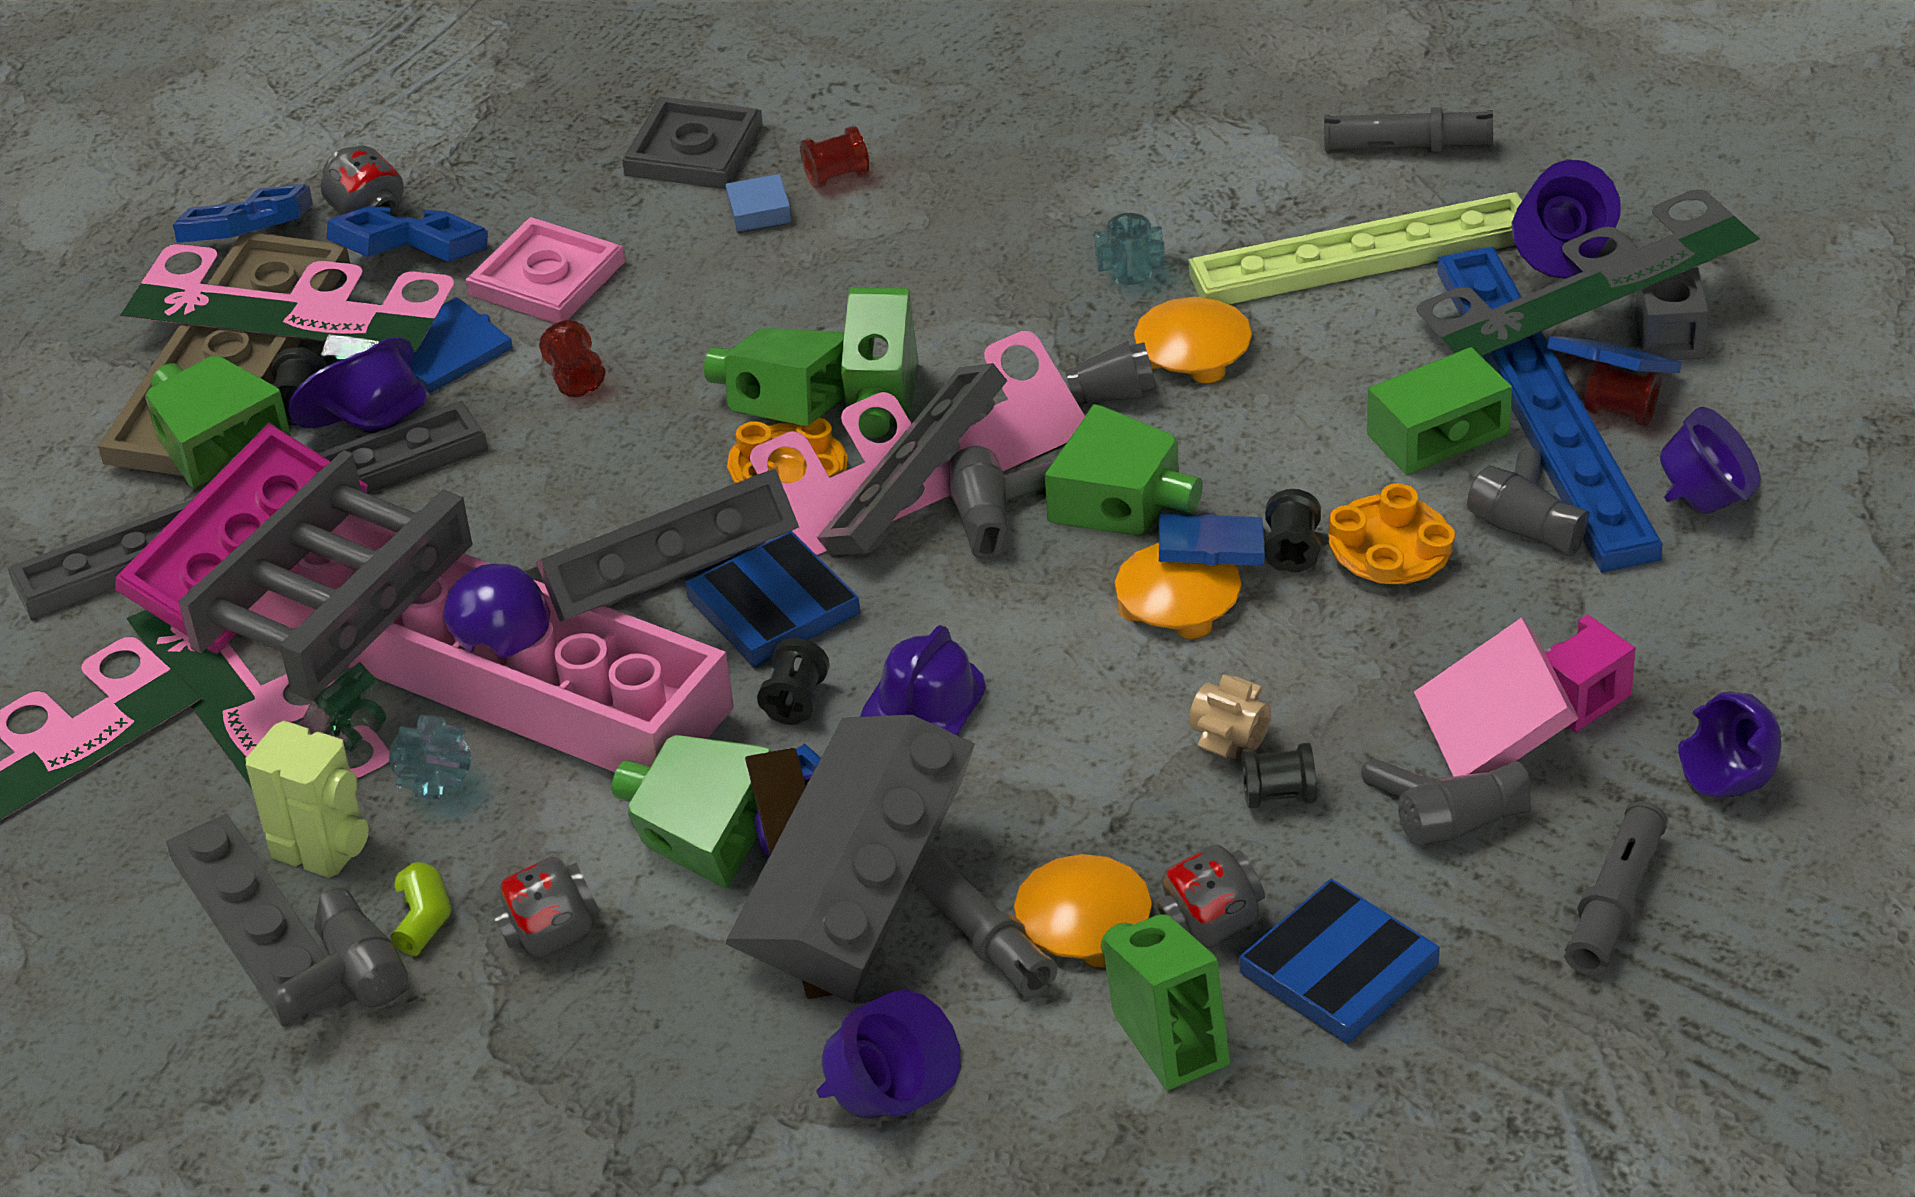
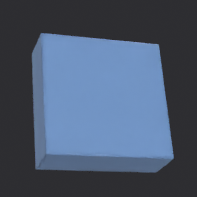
[725,174,792,232]

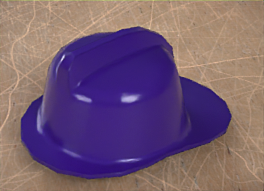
[1512,159,1621,279]
[288,337,427,433]
[1660,406,1761,514]
[860,625,986,735]
[816,989,961,1118]

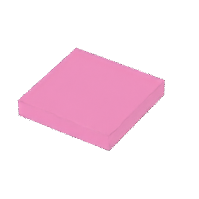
[466,217,625,326]
[1414,618,1579,776]

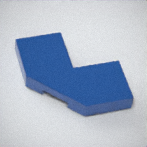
[173,184,313,243]
[326,206,488,262]

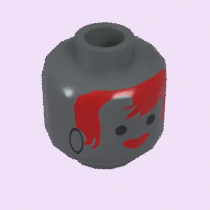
[320,145,404,216]
[1156,845,1265,948]
[492,857,600,958]

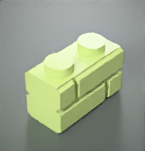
[245,720,369,878]

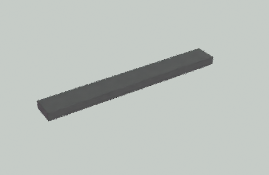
[8,401,488,619]

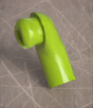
[391,862,452,956]

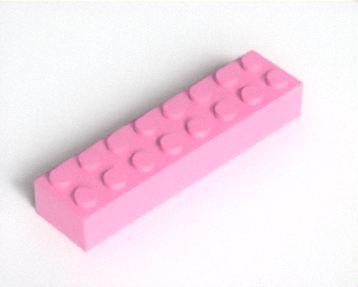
[248,514,734,772]

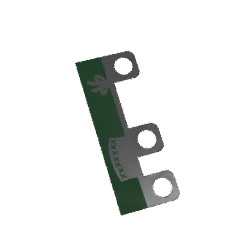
[1416,190,1761,356]

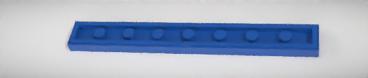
[1437,246,1663,573]

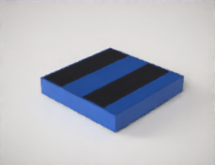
[685,531,860,667]
[1240,878,1440,1044]

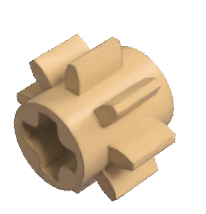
[1189,674,1271,760]

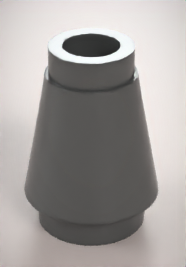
[1065,340,1157,404]

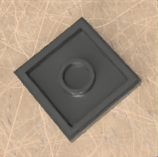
[622,97,763,189]

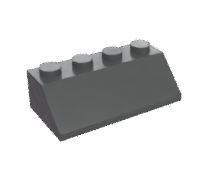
[726,715,975,1003]

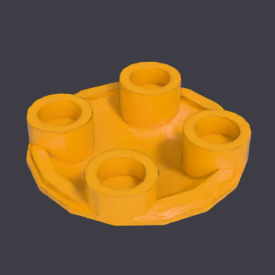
[1134,297,1252,383]
[727,417,848,484]
[1328,483,1455,584]
[1115,543,1242,639]
[1014,854,1152,968]

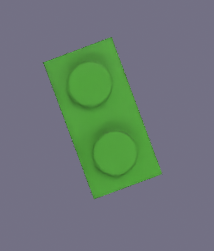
[1367,347,1512,475]

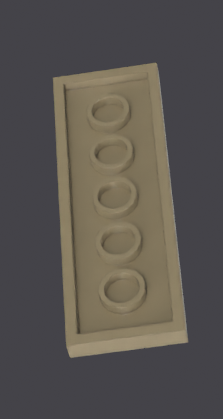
[98,232,350,476]

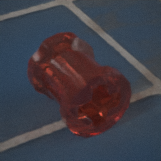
[800,125,869,189]
[539,320,606,397]
[1585,361,1661,426]

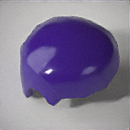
[442,564,551,658]
[1678,691,1782,798]

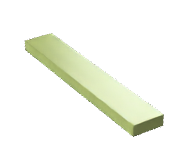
[1189,192,1522,304]

